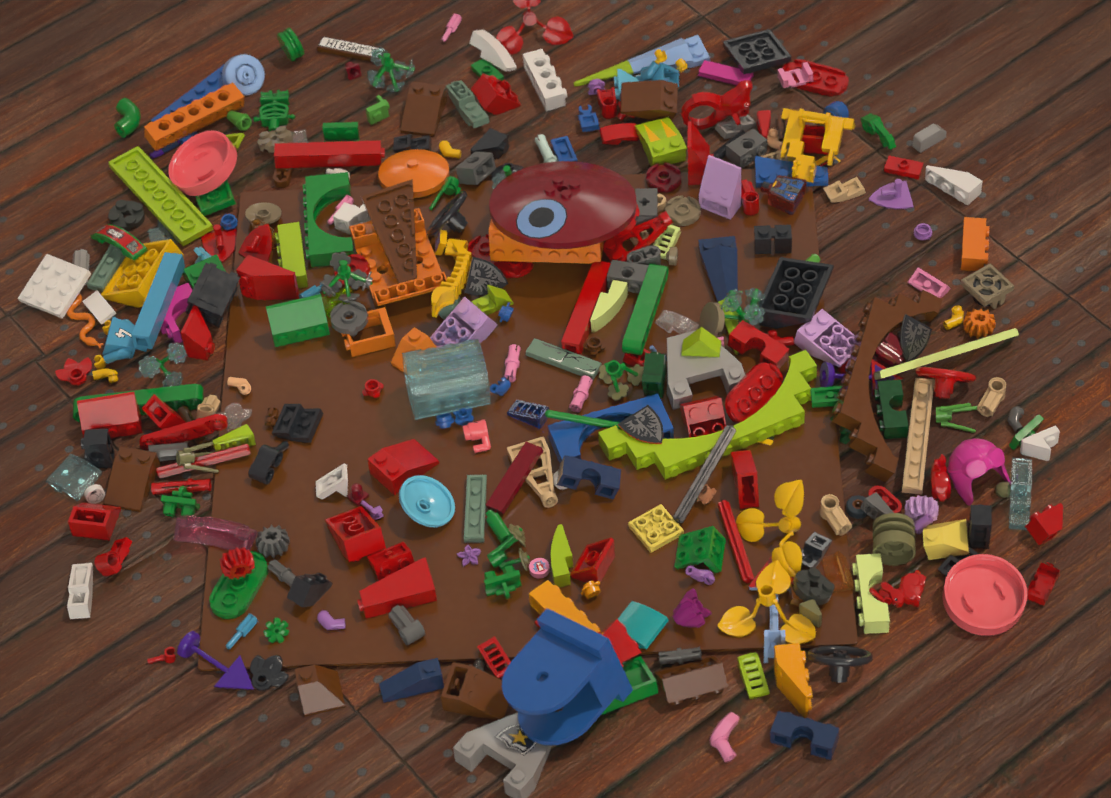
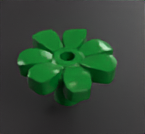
[263,617,289,643]

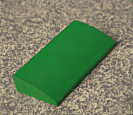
[601,656,659,715]

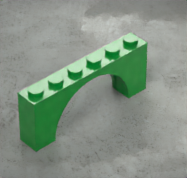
[303,172,354,267]

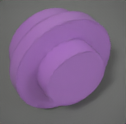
[914,223,932,240]

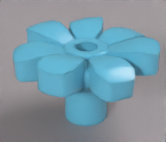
[194,247,211,263]

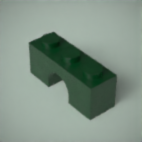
[874,380,908,439]

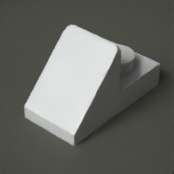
[1020,425,1060,461]
[316,463,348,500]

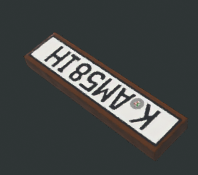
[317,35,386,63]

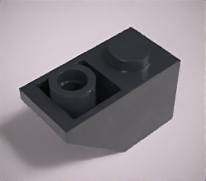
[287,572,333,607]

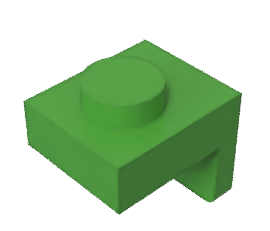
[366,95,390,125]

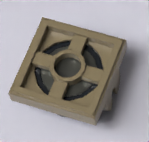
[961,264,1014,309]

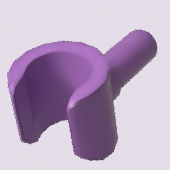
[361,500,384,520]

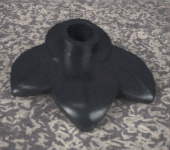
[250,655,289,691]

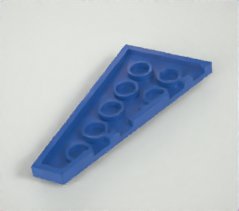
[151,64,225,144]

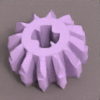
[905,495,939,524]

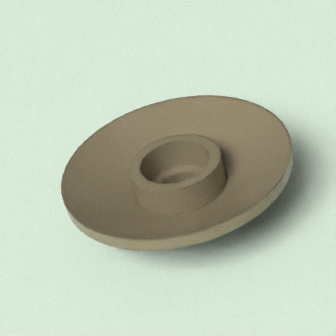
[245,202,281,225]

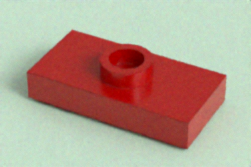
[884,156,924,179]

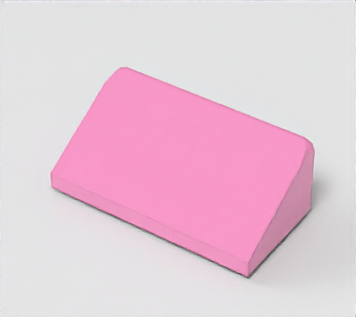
[907,268,951,298]

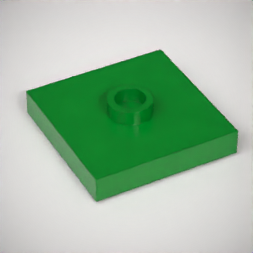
[195,179,236,216]

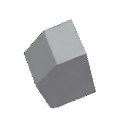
[913,123,947,153]

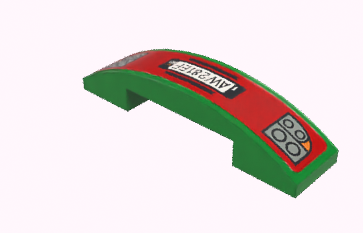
[90,224,147,260]

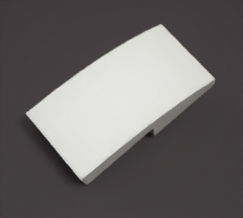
[82,291,116,325]

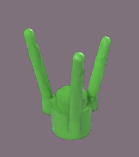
[936,403,977,433]

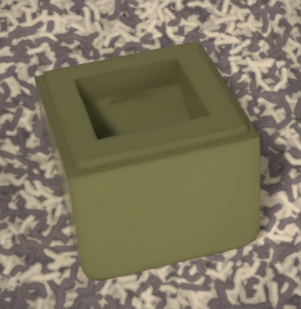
[799,599,822,627]

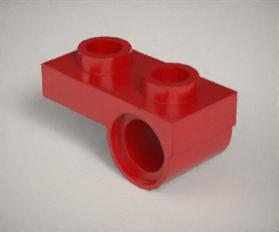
[94,537,133,577]

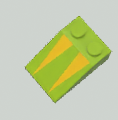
[635,117,687,167]

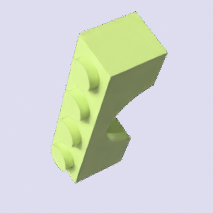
[852,553,890,634]

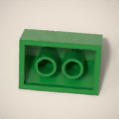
[266,294,330,347]

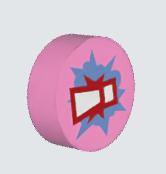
[529,558,550,579]

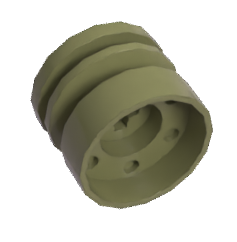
[873,513,915,566]

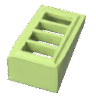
[653,225,681,260]

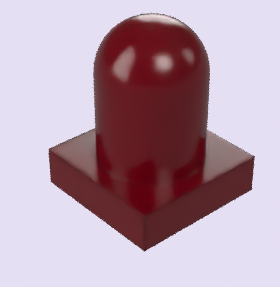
[345,62,362,80]
[347,483,369,506]

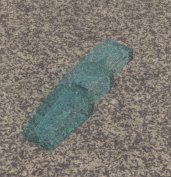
[1009,458,1032,530]

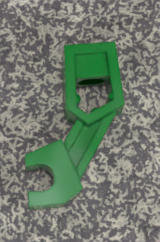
[860,113,896,150]

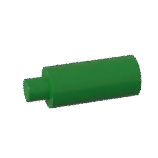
[486,510,512,544]

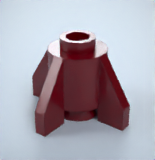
[872,332,903,368]

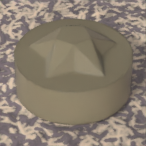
[666,247,678,265]

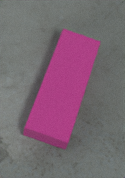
[698,60,753,85]

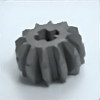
[255,524,290,558]

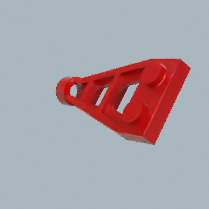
[603,211,673,262]

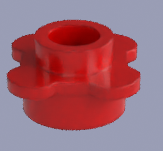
[362,379,384,398]

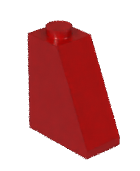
[731,450,759,509]

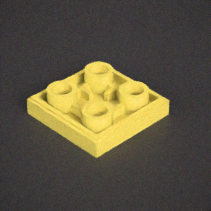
[628,504,684,553]

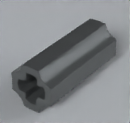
[148,442,189,461]

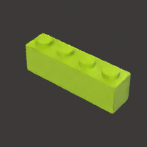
[275,222,308,289]

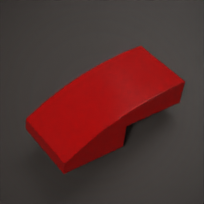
[599,123,639,145]

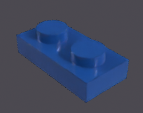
[550,136,578,162]

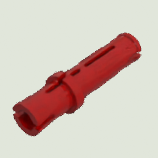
[151,478,212,495]

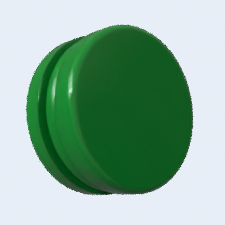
[277,28,305,61]

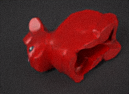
[930,454,951,502]
[879,570,926,608]

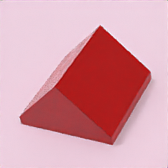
[570,538,615,583]

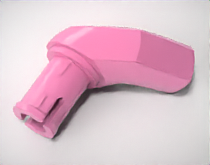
[710,712,739,762]

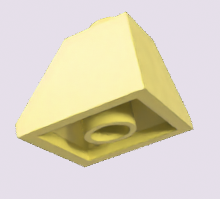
[923,519,969,560]

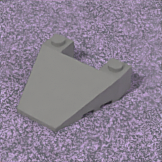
[667,330,745,410]

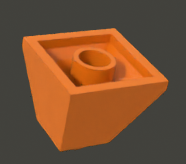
[391,327,444,382]

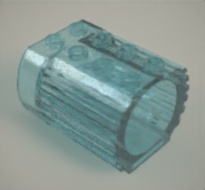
[402,339,490,420]

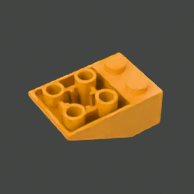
[774,643,812,718]

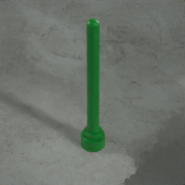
[545,410,622,430]

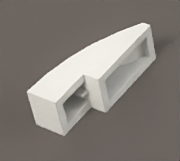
[469,30,517,71]
[67,563,93,619]

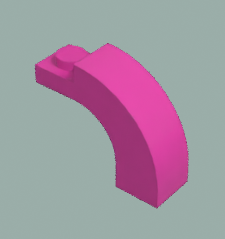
[160,283,192,345]

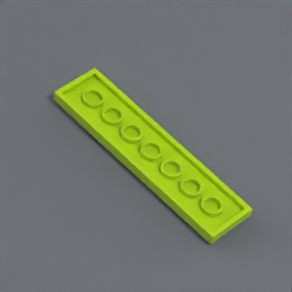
[108,146,213,246]

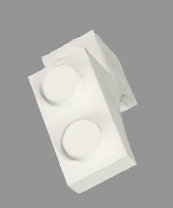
[333,202,371,234]

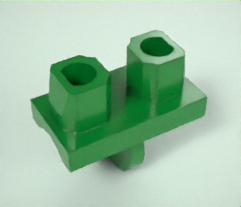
[161,486,200,519]
[484,565,522,599]

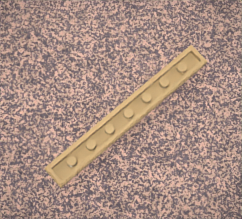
[902,378,934,495]

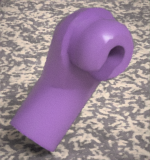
[914,513,933,534]
[686,565,715,585]
[317,610,346,630]

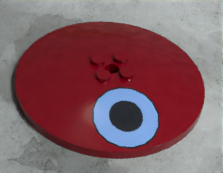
[489,161,637,249]

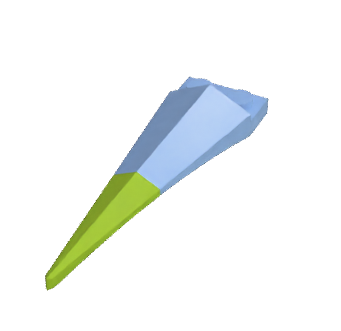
[573,35,711,87]

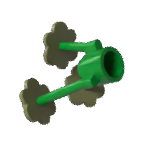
[599,360,644,401]
[487,524,530,571]

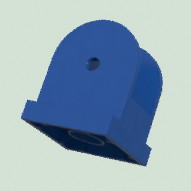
[502,608,633,745]

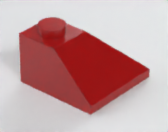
[181,305,215,361]

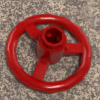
[915,367,976,399]

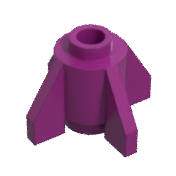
[673,588,711,627]

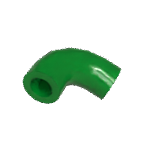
[114,98,141,138]

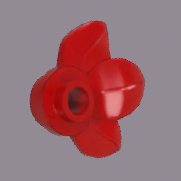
[55,357,92,385]

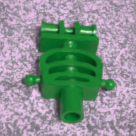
[253,90,295,132]

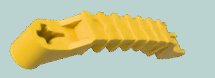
[431,239,472,317]

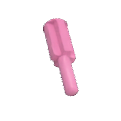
[442,14,462,42]
[327,195,354,225]

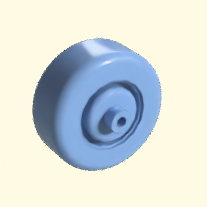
[222,54,265,96]

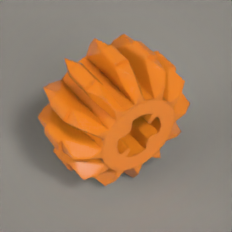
[963,308,996,340]

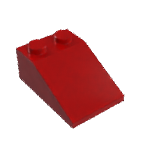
[688,121,713,185]
[236,255,299,300]
[367,439,439,496]
[325,506,386,562]

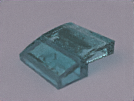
[46,454,102,501]

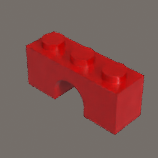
[727,320,789,369]

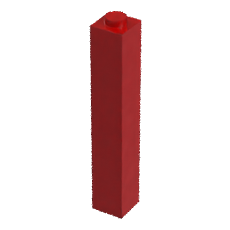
[274,141,385,168]
[561,261,611,355]

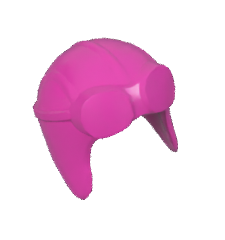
[947,438,1011,506]

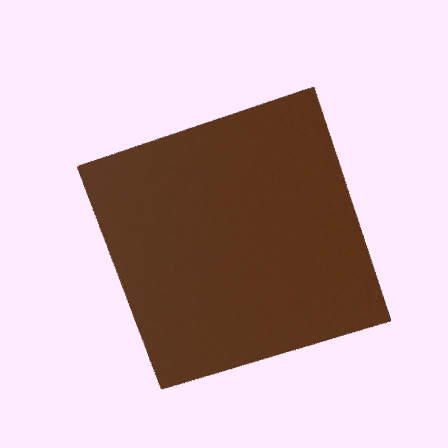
[198,169,858,671]

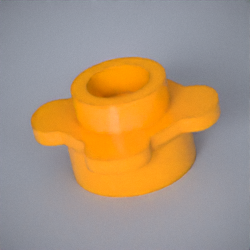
[581,581,601,599]

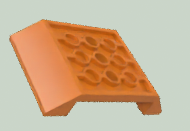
[349,208,447,306]

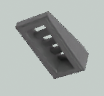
[860,492,894,520]

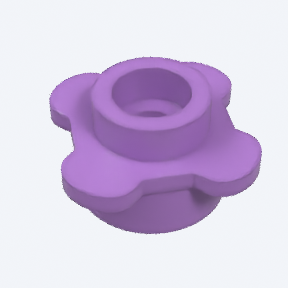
[588,79,605,95]

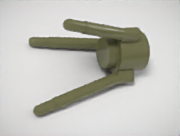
[176,442,219,473]

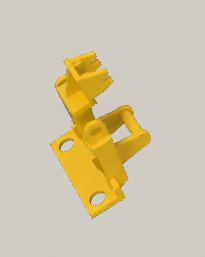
[781,108,855,183]

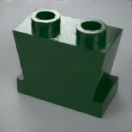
[642,352,667,398]

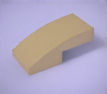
[823,177,866,203]

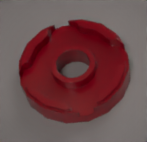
[646,163,682,193]

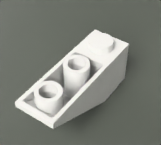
[925,166,982,205]

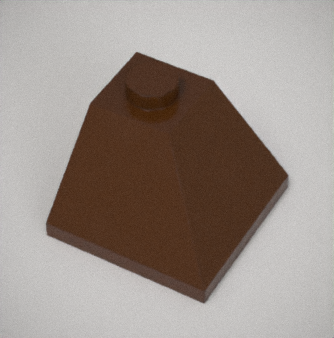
[294,665,345,717]

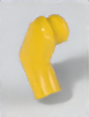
[439,140,461,158]
[943,305,964,330]
[92,368,119,383]

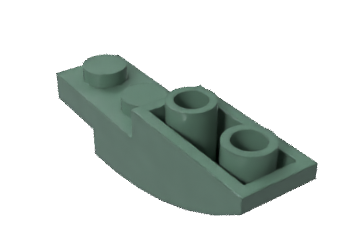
[446,80,490,128]

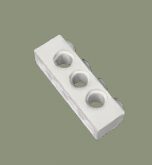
[523,49,567,111]

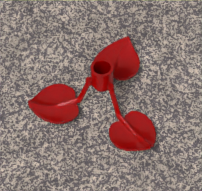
[496,0,573,55]

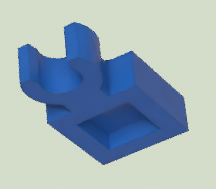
[578,105,599,132]

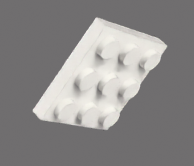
[18,254,91,319]

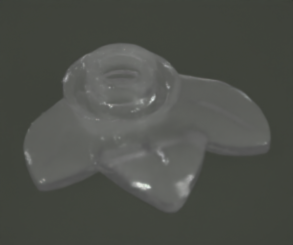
[216,403,252,432]

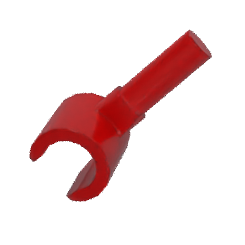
[869,588,892,605]
[147,647,176,664]

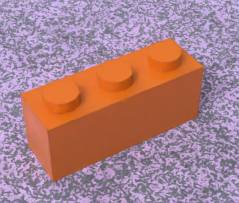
[961,217,990,271]

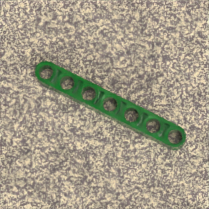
[622,264,669,355]
[73,384,204,422]

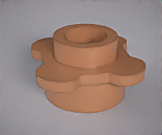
[696,484,716,504]

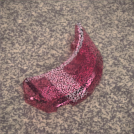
[174,515,257,550]

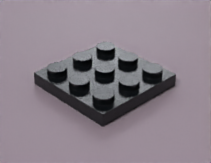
[723,29,791,74]

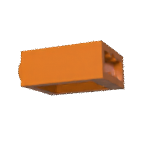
[341,307,396,357]

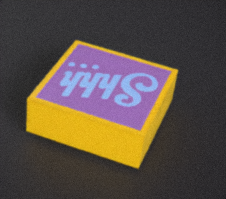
[435,230,447,256]

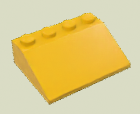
[101,239,184,308]

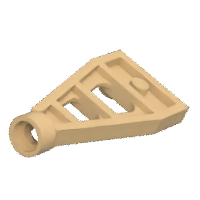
[507,436,558,508]

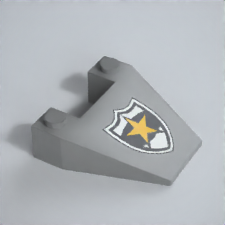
[453,713,552,798]

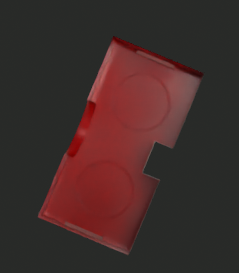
[1027,562,1060,606]

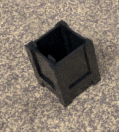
[185,262,240,327]

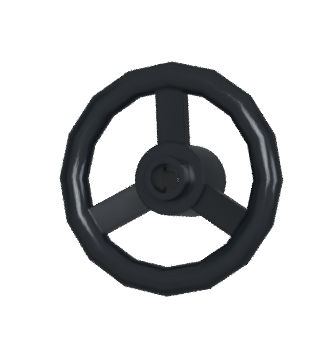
[427,191,468,236]
[807,646,873,683]

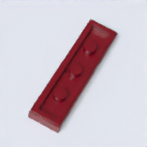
[486,441,544,515]

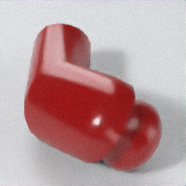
[767,330,794,347]

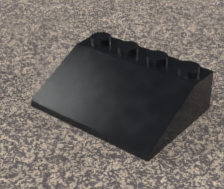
[757,257,834,329]

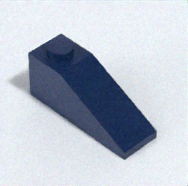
[379,658,444,702]

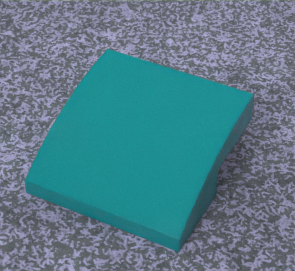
[618,601,669,649]

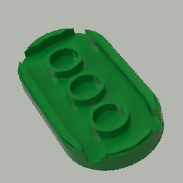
[209,551,268,619]

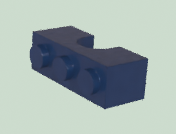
[557,455,621,499]
[770,711,839,760]

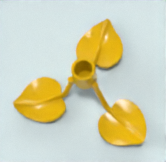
[736,480,804,577]
[718,560,816,644]

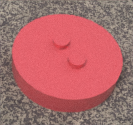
[168,131,237,196]
[943,554,1027,636]

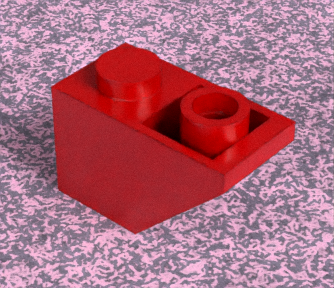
[1025,503,1063,546]

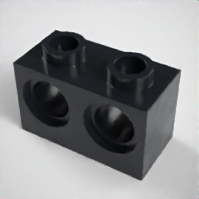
[968,504,992,549]

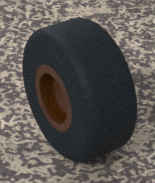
[846,495,867,519]

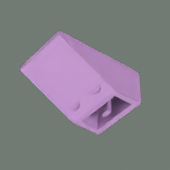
[699,155,741,220]
[430,297,498,361]
[794,309,856,367]

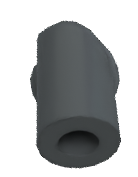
[1007,406,1024,434]

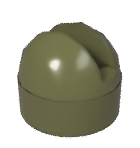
[995,482,1010,498]

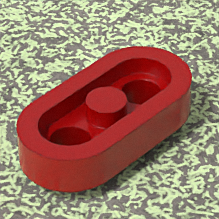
[868,486,902,514]

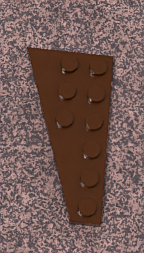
[361,179,417,284]

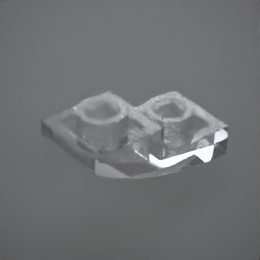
[655,310,699,334]

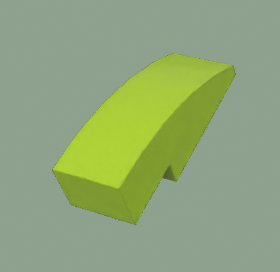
[551,524,573,588]

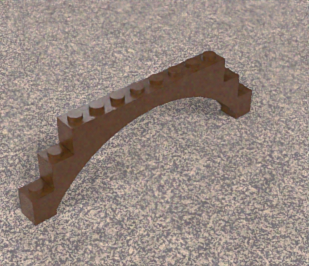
[832,290,942,482]

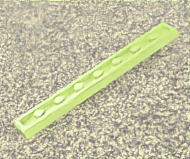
[873,328,1019,380]

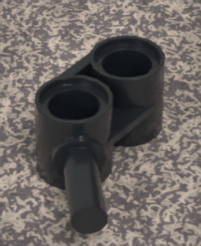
[248,441,289,485]

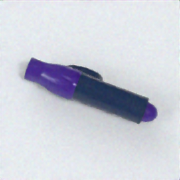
[149,140,180,159]

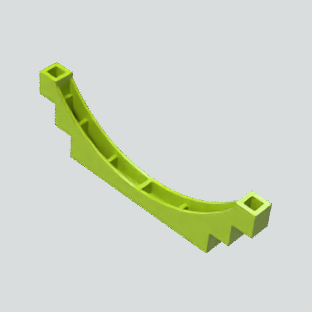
[598,350,817,479]

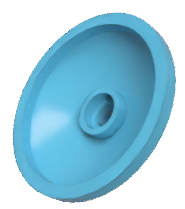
[399,475,455,527]

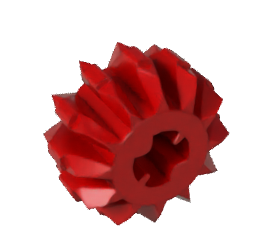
[220,547,255,580]

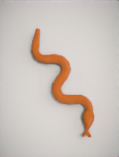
[67,292,104,348]

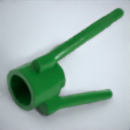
[429,176,461,211]

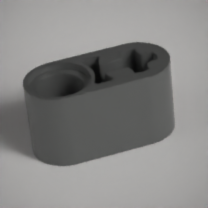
[627,245,661,267]

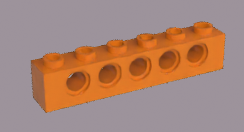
[144,83,244,151]

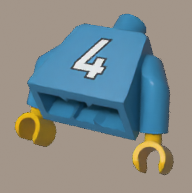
[635,49,687,87]
[94,317,147,370]

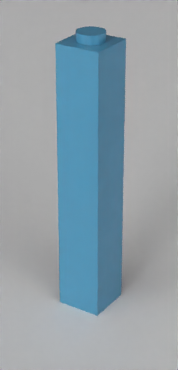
[131,252,185,349]

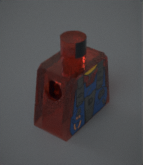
[761,175,807,216]

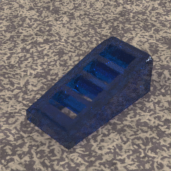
[507,400,549,429]

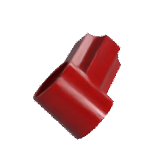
[741,179,760,216]

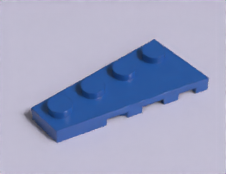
[755,156,828,188]

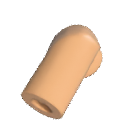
[767,129,783,151]
[227,377,251,395]

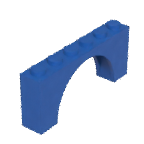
[548,394,674,463]

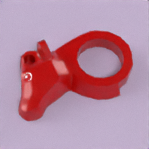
[680,80,753,130]

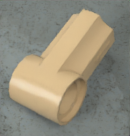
[977,377,1006,417]
[196,395,221,419]
[820,494,852,536]

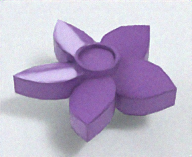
[457,545,481,567]

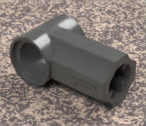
[388,605,426,645]

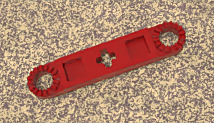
[139,414,228,451]

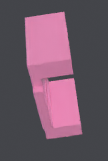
[778,62,813,88]

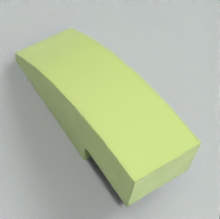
[591,280,628,333]

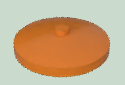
[378,149,450,198]

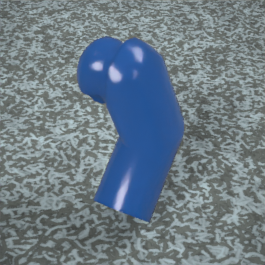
[490,377,511,396]

